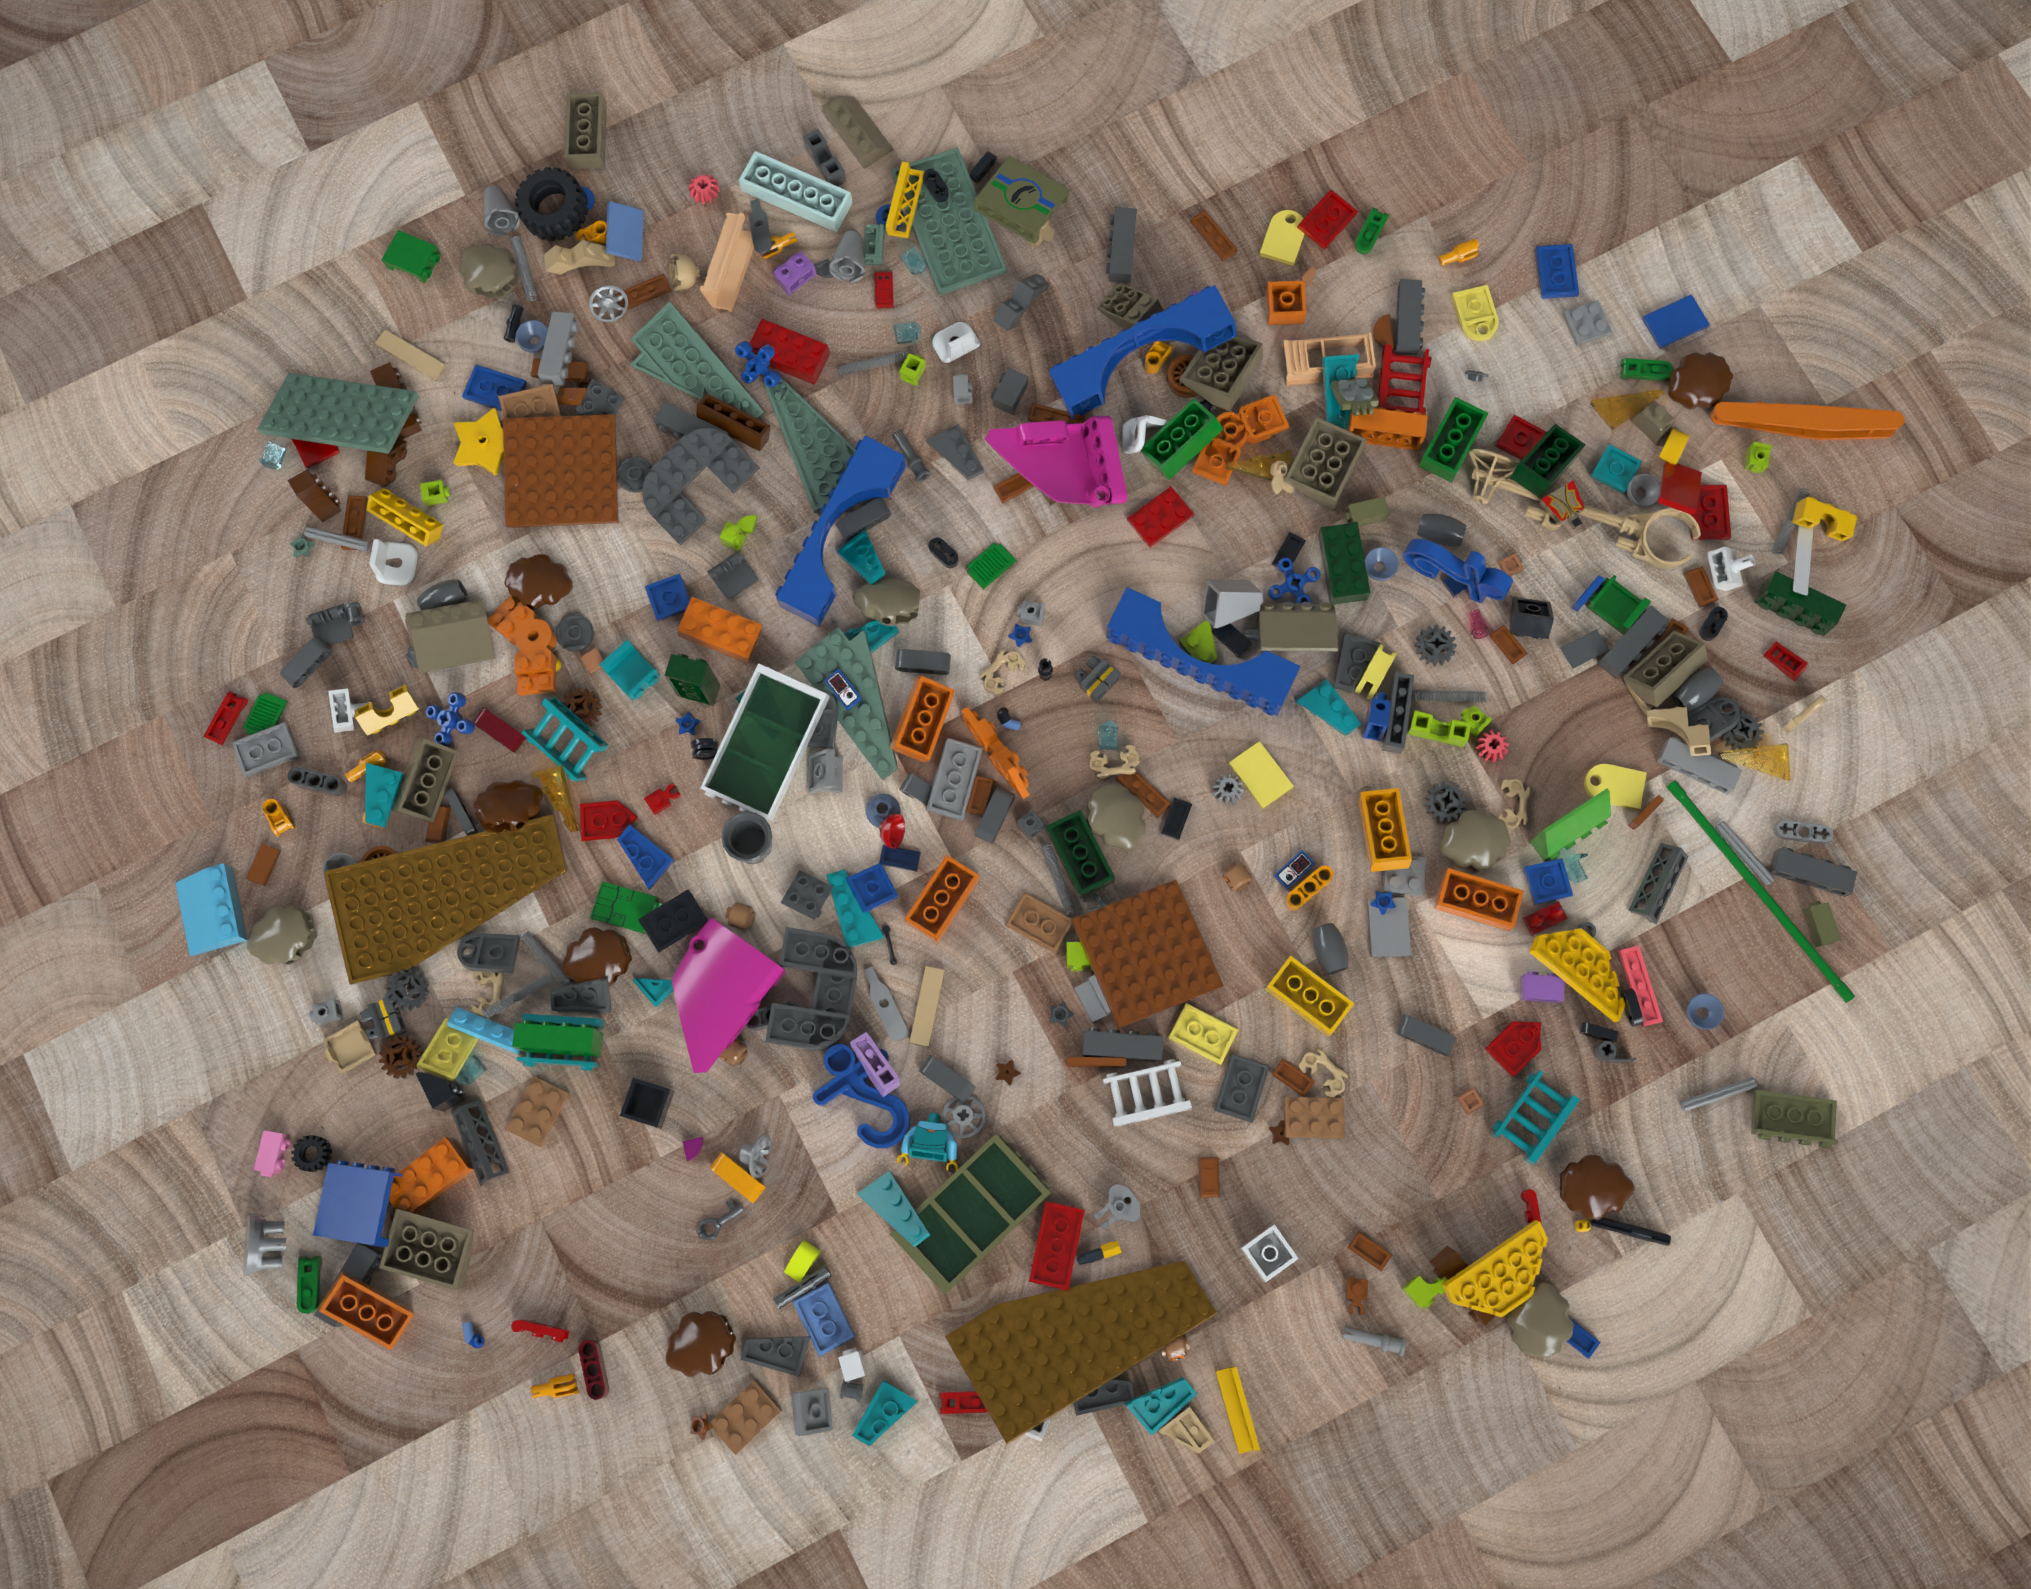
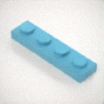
[447,1007,522,1055]

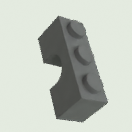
[803,129,847,186]

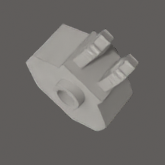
[1093,1184,1140,1230]

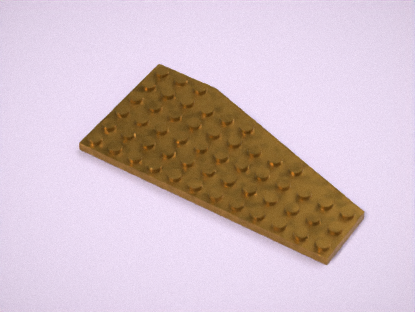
[324,814,567,985]
[945,1261,1217,1445]

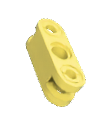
[1355,644,1398,700]

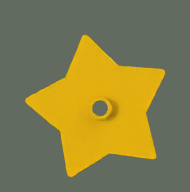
[453,408,504,476]

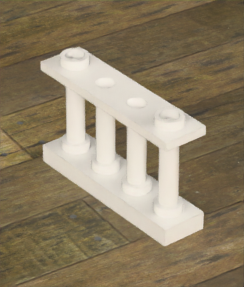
[1103,1059,1192,1127]

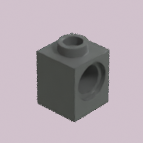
[1017,810,1044,841]

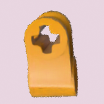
[575,220,607,245]
[1144,341,1174,374]
[262,799,296,837]

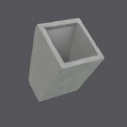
[1202,579,1264,628]

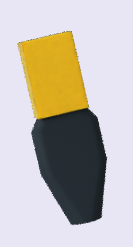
[1077,1241,1122,1265]

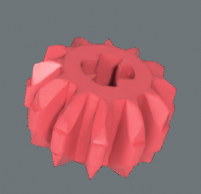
[688,173,720,205]
[1476,730,1509,763]

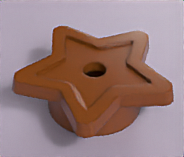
[690,1412,713,1440]

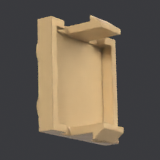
[323,1020,377,1074]

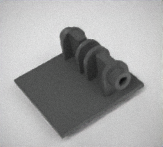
[575,379,624,416]
[707,551,759,601]
[306,603,354,646]
[781,870,833,920]

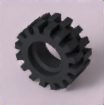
[291,1135,332,1172]

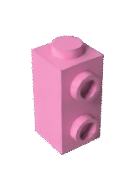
[254,1130,290,1177]

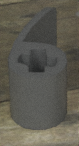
[899,773,932,806]
[1594,1041,1637,1063]

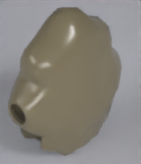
[459,243,519,299]
[852,577,920,626]
[1086,783,1146,850]
[1440,810,1511,871]
[247,905,318,965]
[1507,1282,1574,1358]

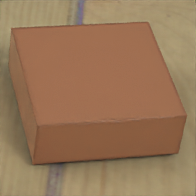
[1300,266,1317,289]
[1498,553,1524,577]
[580,648,604,674]
[1456,1087,1485,1115]

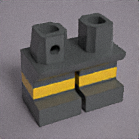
[1075,656,1121,703]
[360,997,407,1040]

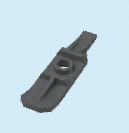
[749,199,772,254]

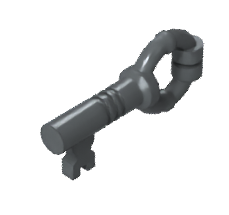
[696,1198,745,1240]

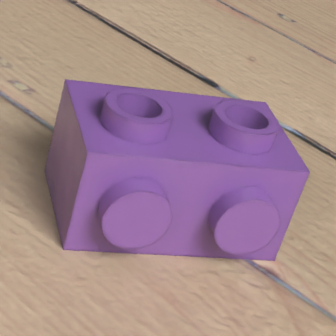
[773,251,816,296]
[1520,971,1565,1003]

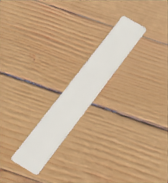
[1793,526,1813,596]

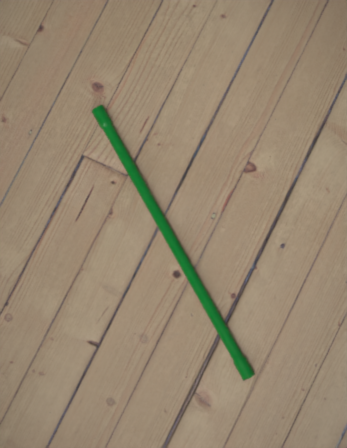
[1666,780,1855,1003]

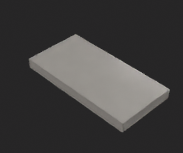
[926,737,983,821]

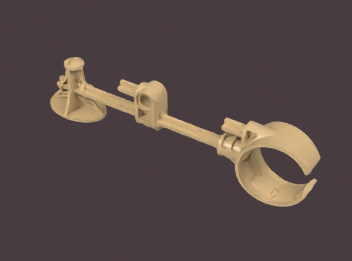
[1469,448,1701,569]

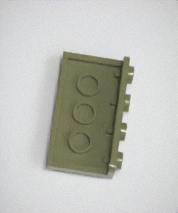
[1751,1090,1838,1148]

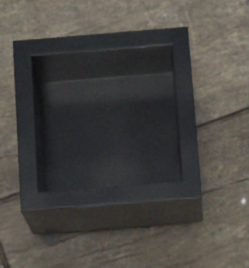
[620,1078,675,1129]

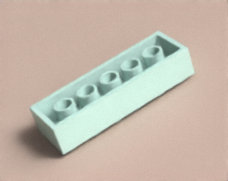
[739,151,853,233]

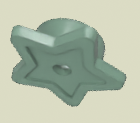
[290,535,314,557]

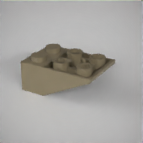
[1097,282,1164,330]

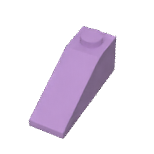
[850,1032,900,1097]

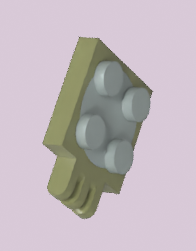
[1330,378,1379,416]

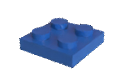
[645,574,690,622]
[1523,858,1573,905]
[846,863,898,914]

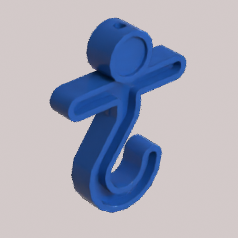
[1403,539,1513,603]
[813,1044,910,1149]

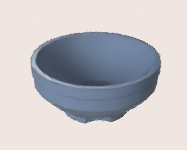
[516,320,548,353]
[1365,547,1399,581]
[866,794,901,828]
[1686,994,1724,1030]

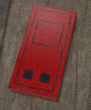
[874,272,894,308]

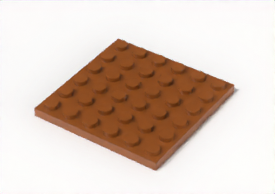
[503,414,619,528]
[1071,880,1224,1029]

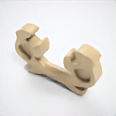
[980,649,1025,697]
[1782,695,1827,733]
[1089,745,1140,779]
[1497,779,1531,830]
[472,971,504,1017]
[1298,1049,1348,1098]

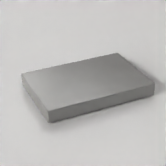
[232,721,300,778]
[1367,897,1411,957]

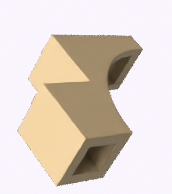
[544,240,615,275]
[1647,707,1711,756]

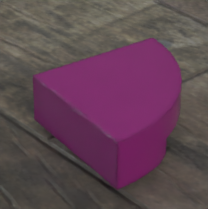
[683,1137,703,1161]

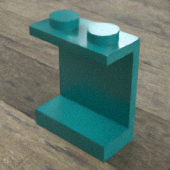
[599,639,660,701]

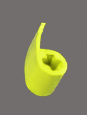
[784,1240,821,1282]

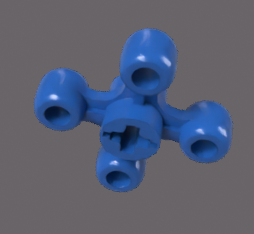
[735,341,781,387]
[1268,557,1321,603]
[426,692,475,746]

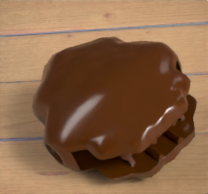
[1668,352,1733,410]
[504,554,573,610]
[473,780,543,834]
[562,927,632,986]
[1559,1155,1635,1219]
[665,1311,736,1377]

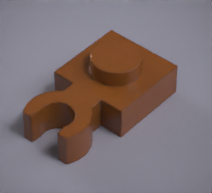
[1346,1278,1368,1315]

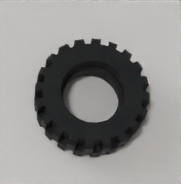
[515,167,588,241]

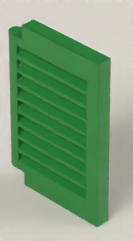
[966,543,1017,590]
[242,692,288,735]

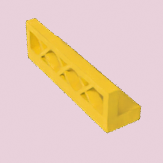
[885,161,925,239]
[1215,1366,1260,1454]

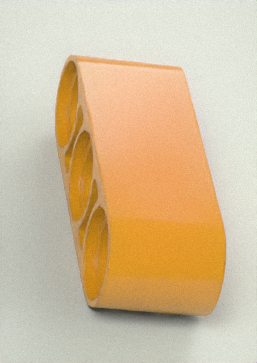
[1285,865,1334,911]
[709,1152,766,1204]

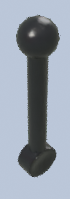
[882,926,897,965]

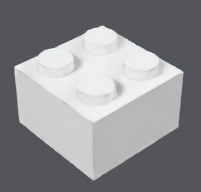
[1240,1224,1299,1283]

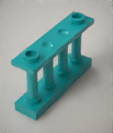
[522,697,609,782]
[517,1013,605,1071]
[1491,1070,1580,1165]

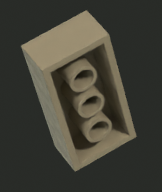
[565,93,607,169]

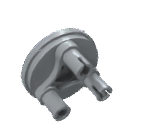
[243,1214,286,1276]

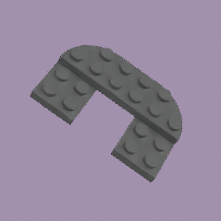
[642,428,760,545]
[765,927,857,1051]

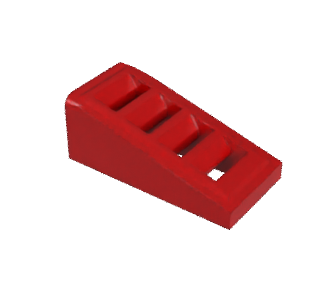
[1764,641,1808,682]

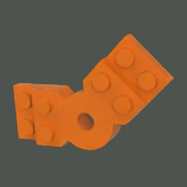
[1192,394,1289,486]
[487,595,557,696]
[961,706,1029,799]

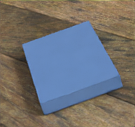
[606,201,644,262]
[792,1282,856,1357]

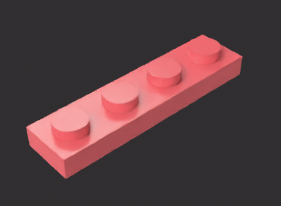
[1618,946,1663,1027]

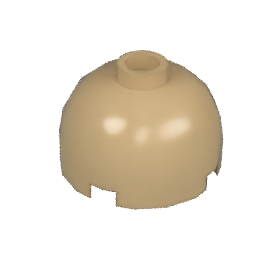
[669,253,700,291]

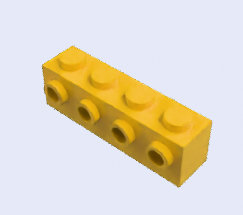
[366,488,444,547]

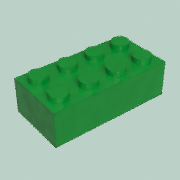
[1418,397,1488,483]
[1140,398,1223,480]
[512,1020,604,1057]

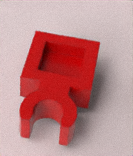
[644,784,681,815]

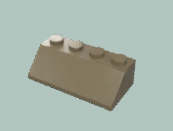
[823,96,893,169]
[1623,631,1708,707]
[392,738,459,823]

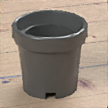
[721,811,772,864]

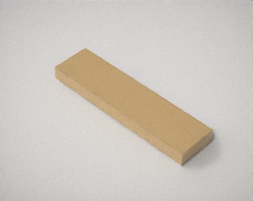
[375,329,446,381]
[909,966,945,1047]

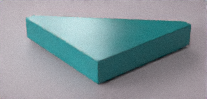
[632,978,674,1007]

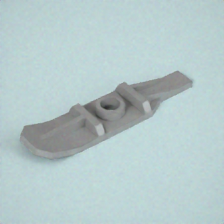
[863,966,908,1041]

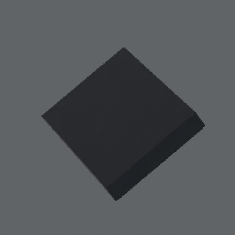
[638,889,708,953]

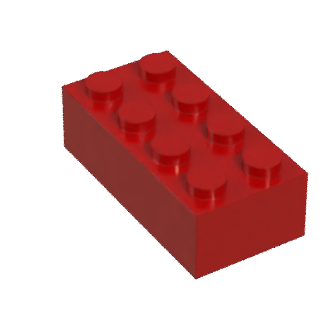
[750,319,830,385]

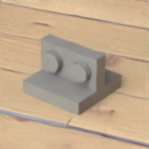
[807,748,843,794]
[1074,975,1111,1023]
[791,1388,833,1436]

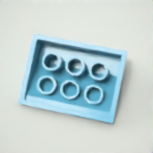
[175,863,248,956]

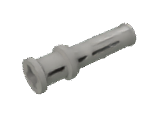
[1342,1326,1406,1357]

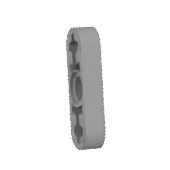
[1773,820,1833,844]

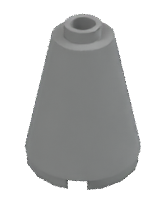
[483,185,520,236]
[829,230,865,282]

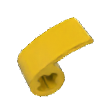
[1659,428,1690,465]

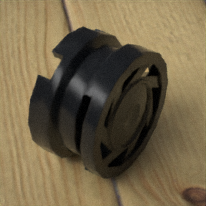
[691,738,718,760]

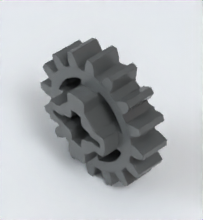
[1414,625,1457,667]
[1721,711,1764,753]
[1424,781,1467,824]
[384,969,429,1011]

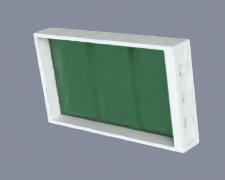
[700,663,830,821]

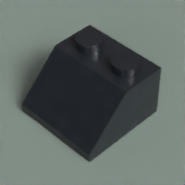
[1509,597,1554,640]
[415,1072,465,1112]

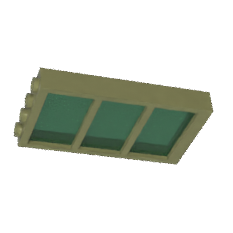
[890,1134,1051,1295]

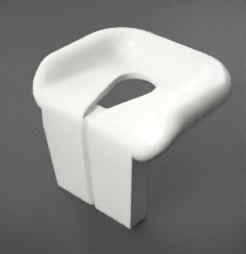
[932,322,980,363]
[1121,415,1169,454]
[369,539,418,586]

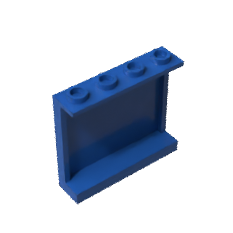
[313,1160,403,1247]

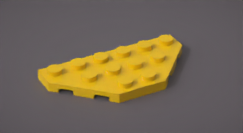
[1529,928,1626,1022]
[1442,1220,1548,1317]

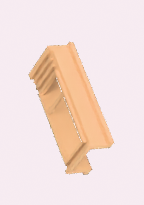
[700,213,754,312]
[1281,332,1376,386]

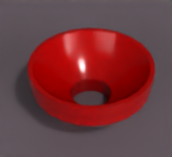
[879,814,905,849]

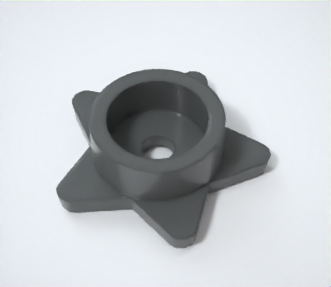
[1465,370,1488,381]
[1049,1002,1074,1027]

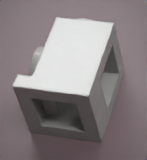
[953,374,973,404]
[1017,601,1045,626]
[309,998,344,1026]

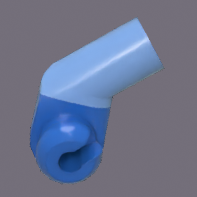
[462,1322,485,1348]

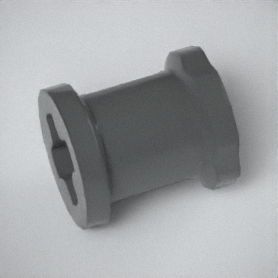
[344,602,365,626]
[840,1380,864,1402]

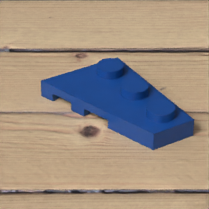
[617,824,674,890]

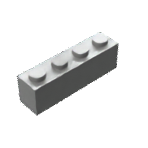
[538,312,579,385]
[1656,737,1742,795]

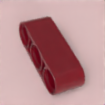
[472,707,526,753]
[578,1340,609,1400]

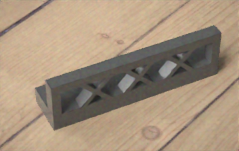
[1629,843,1689,924]
[452,1100,509,1186]

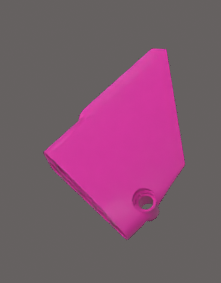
[984,416,1127,508]
[671,918,786,1073]

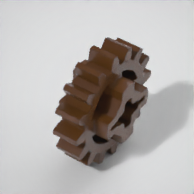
[562,688,603,727]
[378,1036,423,1079]

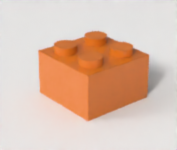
[1266,281,1307,325]

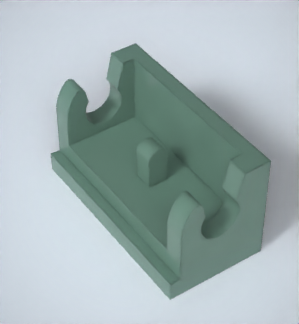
[864,224,885,265]

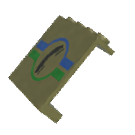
[974,156,1070,244]

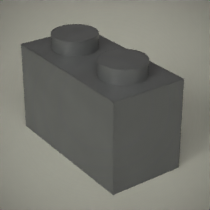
[991,368,1029,415]

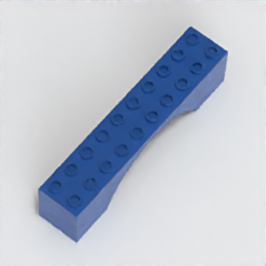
[1049,285,1237,420]
[775,435,906,627]
[1106,587,1300,716]

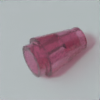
[1469,610,1489,639]

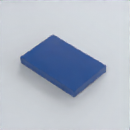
[1535,244,1579,299]
[1642,294,1710,349]
[462,365,527,411]

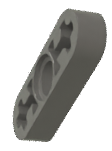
[444,788,478,836]

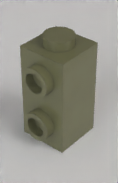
[1344,496,1390,527]
[1803,901,1841,948]

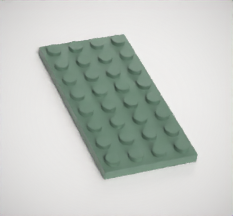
[891,147,1007,296]
[257,373,419,454]

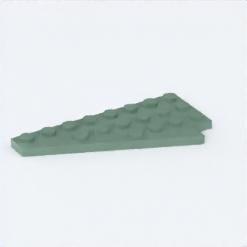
[630,302,766,419]
[763,378,857,513]
[795,627,898,780]

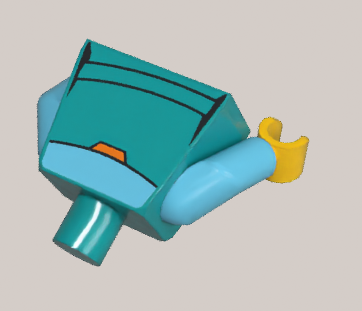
[897,1113,958,1172]

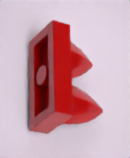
[1522,901,1568,936]

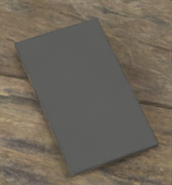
[1560,629,1609,669]

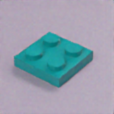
[1590,444,1642,494]

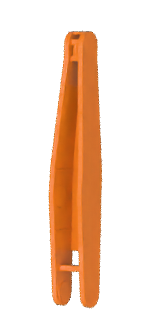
[1710,401,1905,440]

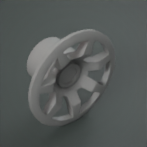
[589,285,628,322]
[942,1096,986,1138]
[740,1135,772,1178]

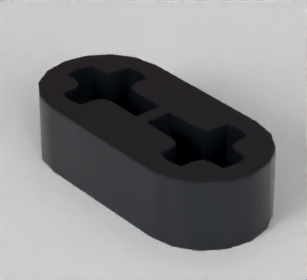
[969,151,997,183]
[923,170,949,203]
[929,537,959,569]
[1699,607,1728,641]
[1621,988,1643,1027]
[1580,1023,1619,1043]

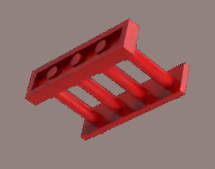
[1376,344,1432,415]

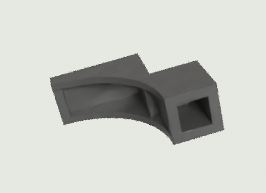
[993,274,1050,331]

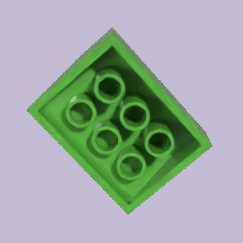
[1530,788,1611,861]

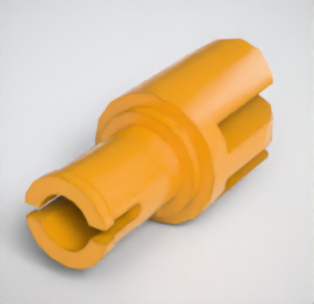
[761,231,798,260]
[1438,239,1479,267]
[345,750,387,783]
[531,1373,579,1399]

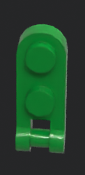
[1355,207,1390,254]
[1620,358,1674,381]
[296,1256,322,1314]

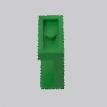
[381,230,441,284]
[1587,575,1651,635]

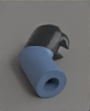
[997,707,1021,731]

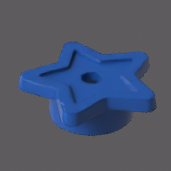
[1008,624,1032,647]
[676,712,700,735]
[1371,890,1396,915]

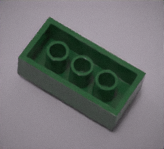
[1510,423,1586,499]
[1318,522,1371,605]
[1754,571,1846,636]
[664,653,720,706]
[1046,809,1115,899]

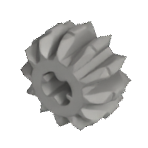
[1211,773,1245,806]

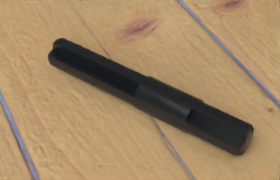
[1590,1217,1671,1246]

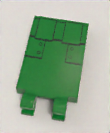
[590,882,663,934]

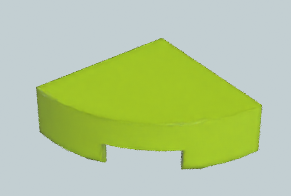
[736,515,758,535]

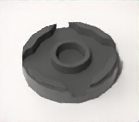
[617,456,652,493]
[556,615,594,652]

